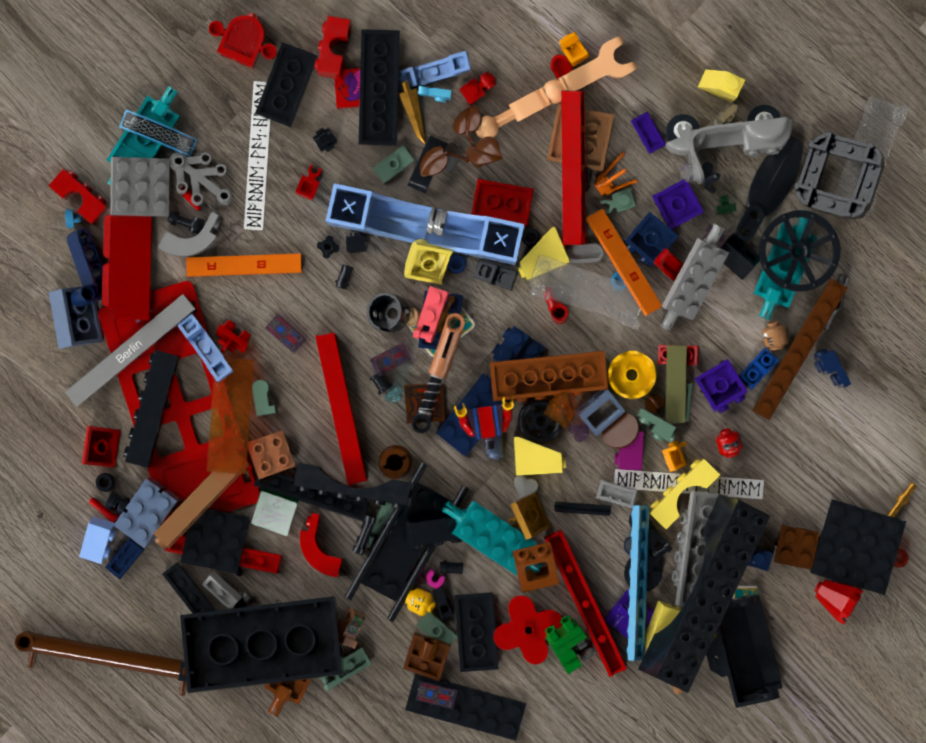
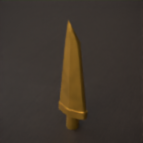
[398,81,426,145]

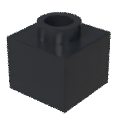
[346,233,366,253]

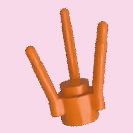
[593,152,638,196]

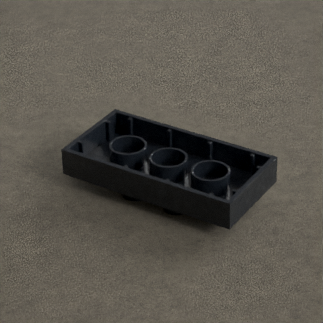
[180,596,345,693]

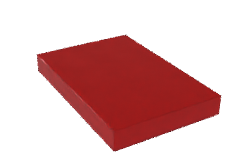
[471,179,534,227]

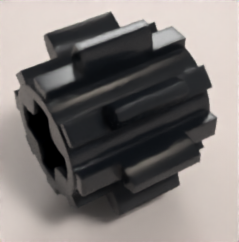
[313,127,338,152]

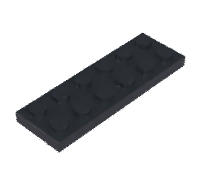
[358,29,400,146]
[405,673,526,741]

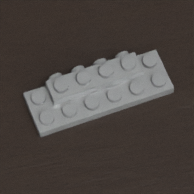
[672,491,728,607]

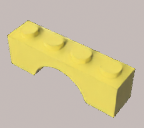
[649,458,720,529]

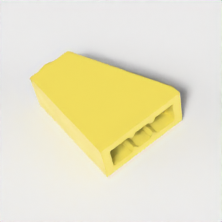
[698,70,745,103]
[518,226,570,281]
[514,437,566,475]
[645,600,682,650]

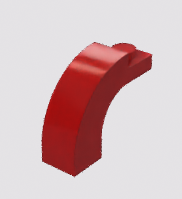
[300,512,342,578]

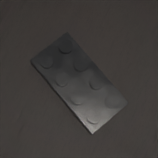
[255,42,318,128]
[455,592,499,672]

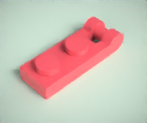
[413,286,449,343]

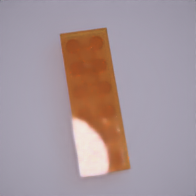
[207,358,254,474]

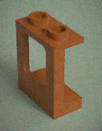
[512,542,560,593]

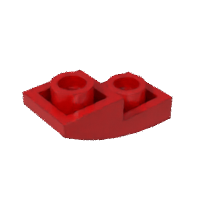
[658,345,699,365]

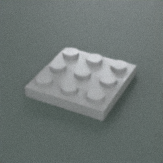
[110,157,170,217]

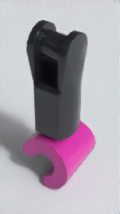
[425,569,454,622]

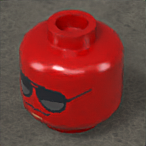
[715,428,743,458]

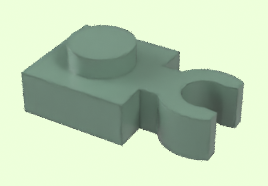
[600,188,636,215]

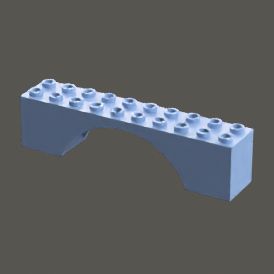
[326,183,524,265]

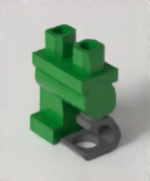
[545,615,598,674]

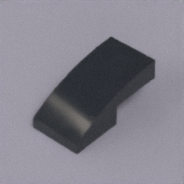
[474,259,518,291]

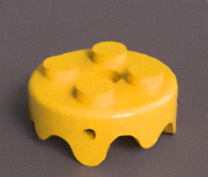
[608,351,656,399]

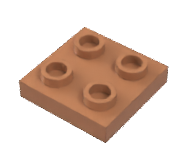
[246,430,295,479]

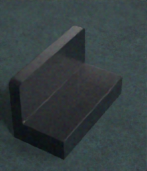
[720,233,760,280]

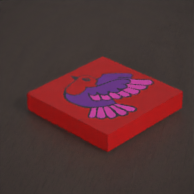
[334,68,360,109]

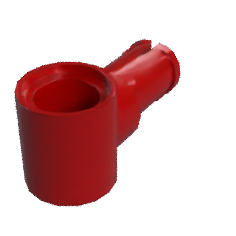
[540,287,569,324]

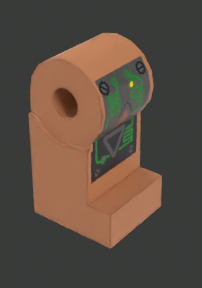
[339,608,365,649]

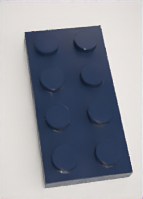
[436,373,511,457]

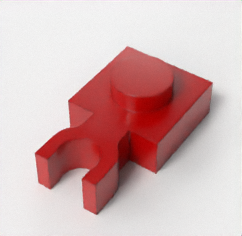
[295,164,322,201]

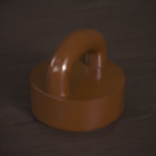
[644,394,664,413]

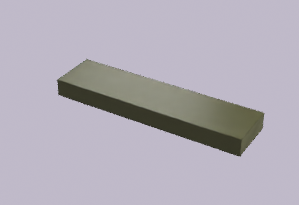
[665,345,687,423]

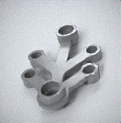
[169,152,232,206]

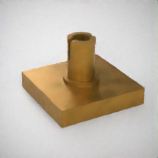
[509,492,551,540]

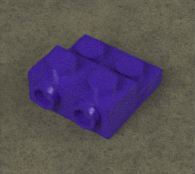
[695,359,748,414]

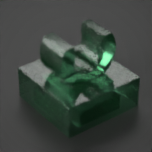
[714,195,736,215]

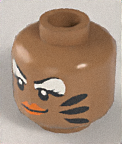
[762,321,789,350]

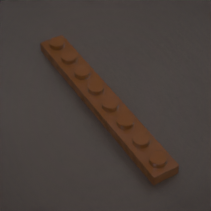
[752,278,848,420]

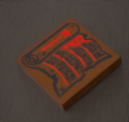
[404,384,445,423]

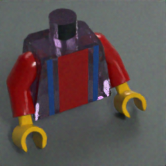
[454,397,514,450]

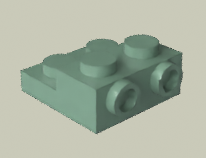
[636,409,677,443]

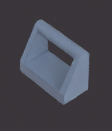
[574,389,626,437]

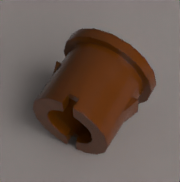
[378,445,413,479]

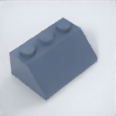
[48,286,103,349]

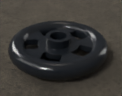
[518,399,563,444]

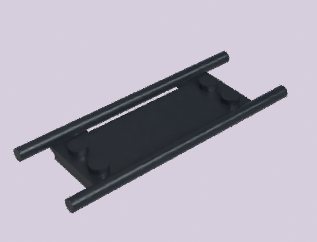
[345,462,469,622]

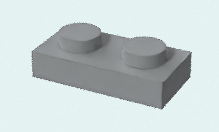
[202,571,242,609]

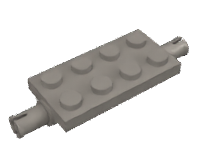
[660,223,729,331]

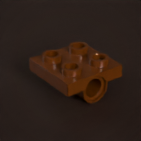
[403,632,451,681]

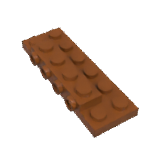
[489,350,608,402]

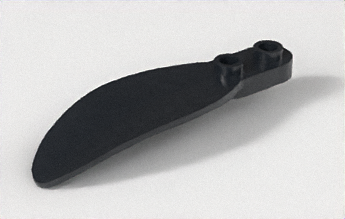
[735,138,802,241]

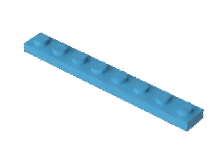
[627,505,649,661]

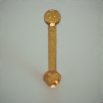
[436,295,455,333]

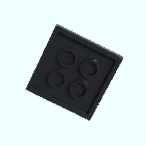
[180,509,249,574]

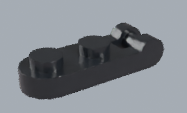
[628,515,673,561]

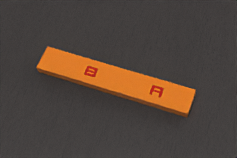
[586,209,662,317]
[186,253,302,277]

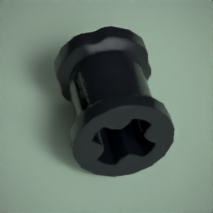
[369,370,393,395]

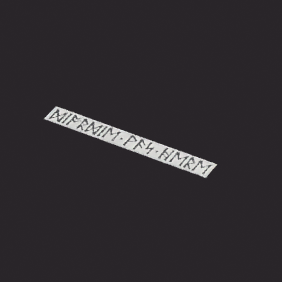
[244,81,270,230]
[614,469,764,499]

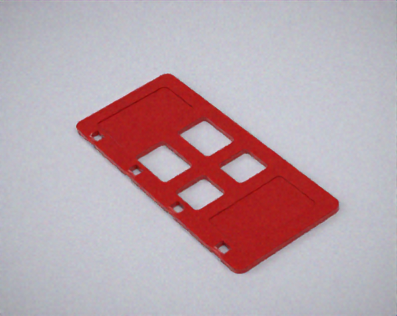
[98,281,260,514]

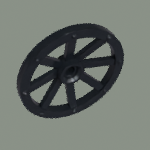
[759,210,841,292]

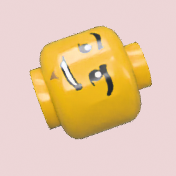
[405,588,435,616]

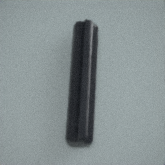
[554,501,611,516]

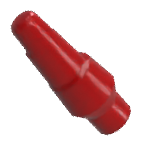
[180,186,201,211]

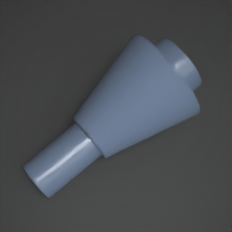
[485,432,504,461]

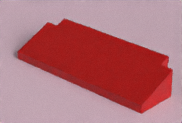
[102,215,153,321]

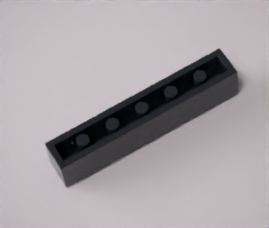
[123,350,180,468]

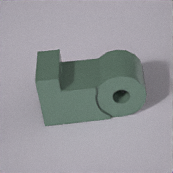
[252,380,277,416]

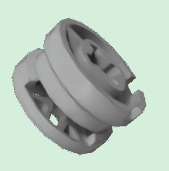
[427,207,448,237]

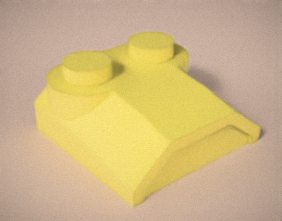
[404,239,453,285]

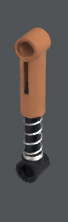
[412,313,465,433]

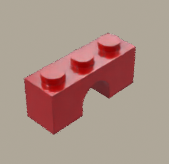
[315,16,352,80]
[48,169,109,225]

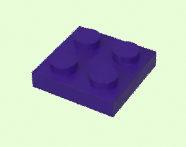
[652,178,704,229]

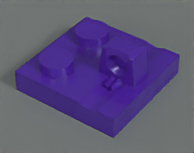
[604,590,654,639]

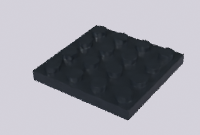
[810,499,907,595]

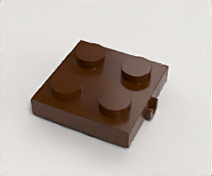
[773,524,820,570]

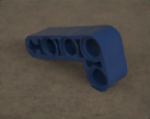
[67,227,103,307]

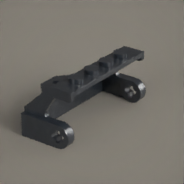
[706,594,783,708]

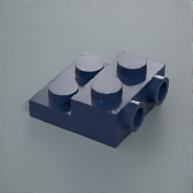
[624,212,679,267]
[492,326,545,361]
[813,349,851,388]

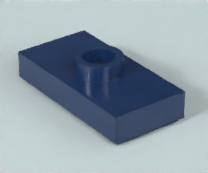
[105,538,145,580]

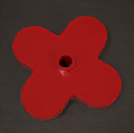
[493,595,562,665]

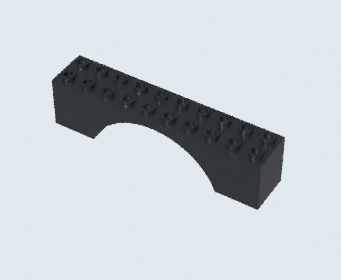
[638,494,770,693]

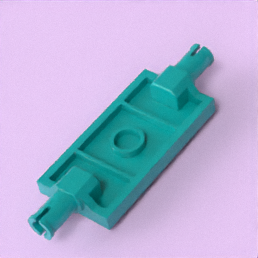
[106,86,180,185]
[753,210,818,321]
[442,501,543,575]

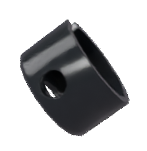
[367,292,410,332]

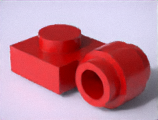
[459,71,497,105]

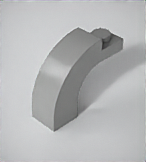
[158,212,221,257]

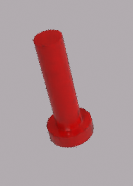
[89,497,120,523]

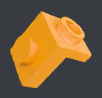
[559,32,589,67]
[662,440,688,472]

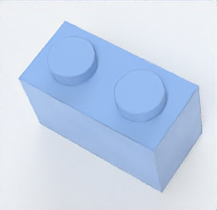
[79,516,116,564]

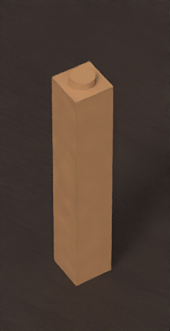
[153,450,249,549]

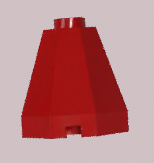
[814,580,864,625]

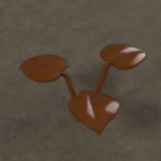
[420,106,503,177]

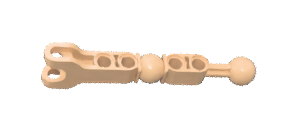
[475,36,638,139]

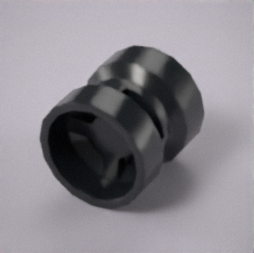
[105,491,130,515]

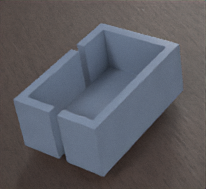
[113,477,182,548]

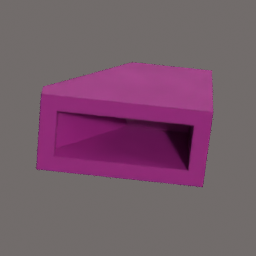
[614,431,644,470]

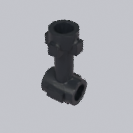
[167,211,205,234]

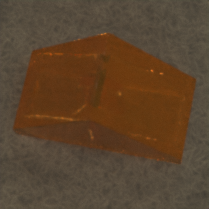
[544,392,576,429]

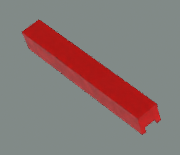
[561,90,586,246]
[315,332,367,486]
[544,529,627,677]

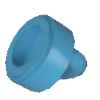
[65,209,83,229]

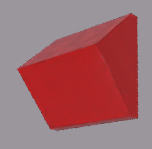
[82,426,120,468]

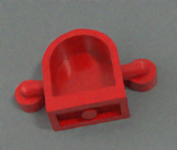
[208,13,277,69]

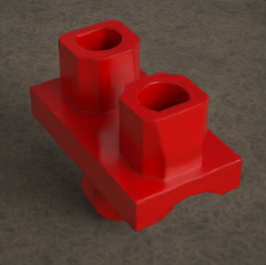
[215,320,251,354]

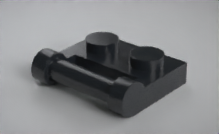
[352,515,377,555]

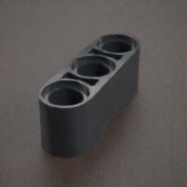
[408,135,448,193]

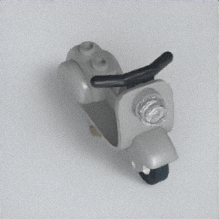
[665,105,793,194]

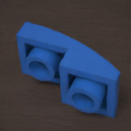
[739,347,779,390]

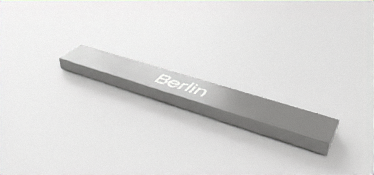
[65,294,196,407]

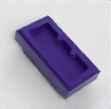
[630,111,666,154]

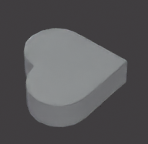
[513,475,538,499]

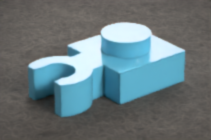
[418,86,452,103]

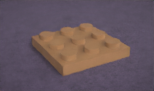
[547,103,614,172]

